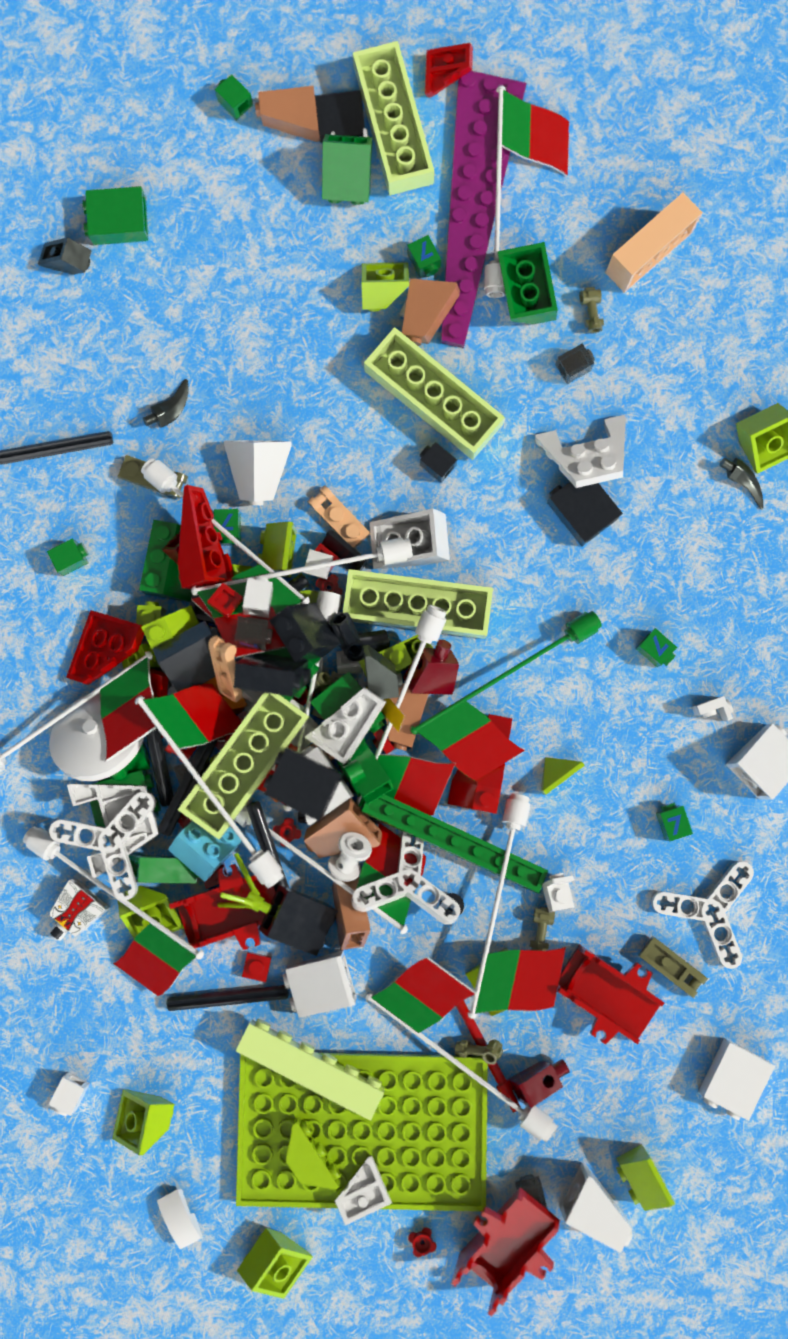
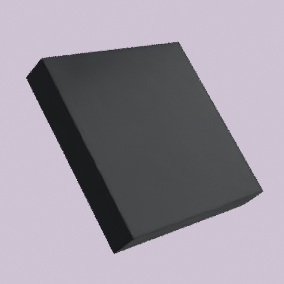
[315,90,365,143]

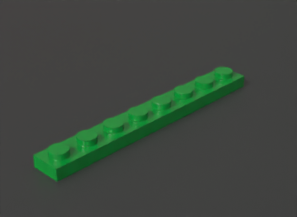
[361,795,548,893]

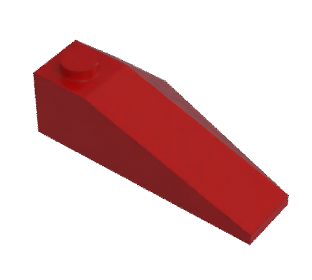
[178,485,234,589]
[447,714,513,814]

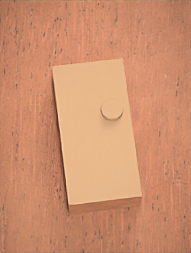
[606,193,703,293]

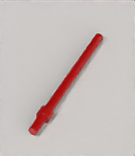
[456,1000,521,1112]

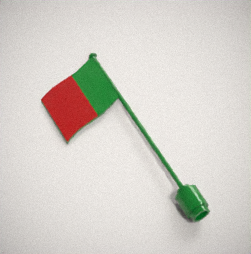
[410,611,602,781]

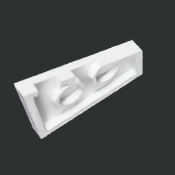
[305,688,386,765]

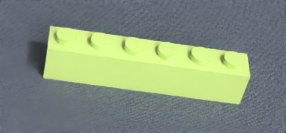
[236,1019,384,1121]

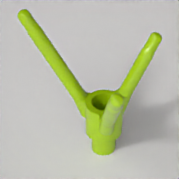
[217,853,272,914]

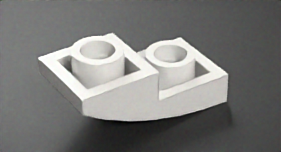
[157,1189,203,1249]

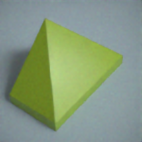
[541,757,585,795]

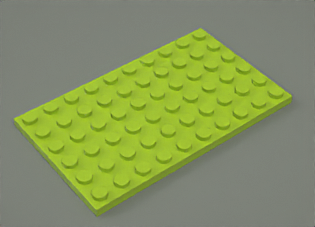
[236,1052,488,1211]

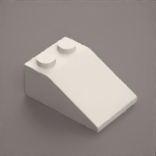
[369,508,450,569]

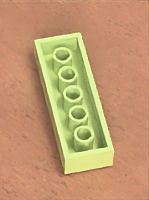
[353,41,435,196]
[364,327,505,460]
[343,569,493,639]
[178,692,309,839]

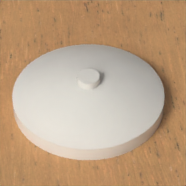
[49,692,144,781]

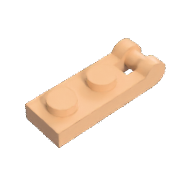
[307,485,370,549]
[208,636,243,702]

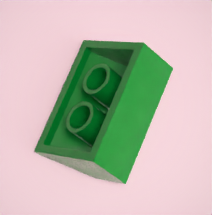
[497,242,558,324]
[139,519,192,603]

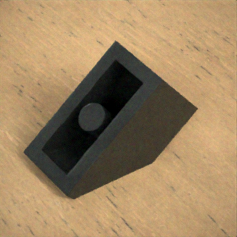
[38,237,92,275]
[363,645,403,699]

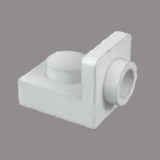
[692,696,733,721]
[542,873,574,913]

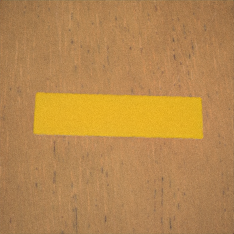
[366,687,405,732]

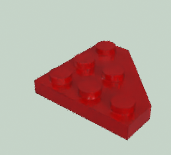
[66,610,144,685]

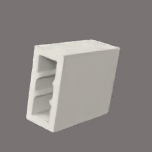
[698,1038,775,1121]

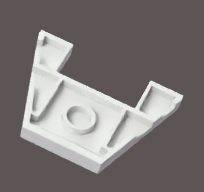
[535,415,626,488]
[67,784,160,878]

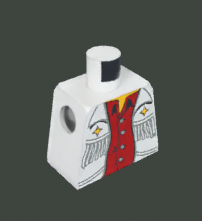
[49,878,110,941]

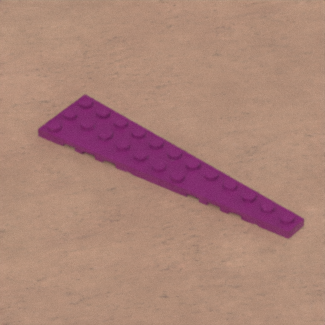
[441,71,527,348]

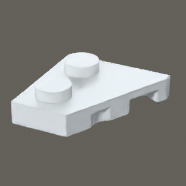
[335,1156,392,1226]

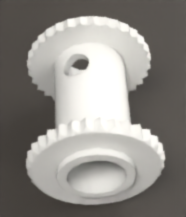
[328,832,372,882]

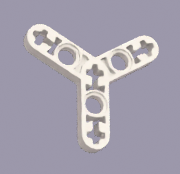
[49,792,156,900]
[351,832,460,925]
[651,861,754,969]

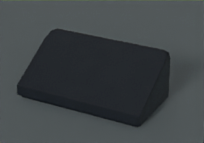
[322,530,367,571]

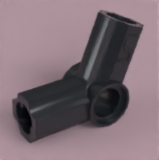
[329,612,390,661]

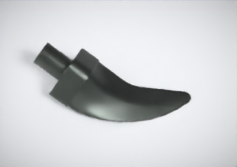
[143,379,189,428]
[719,458,763,510]

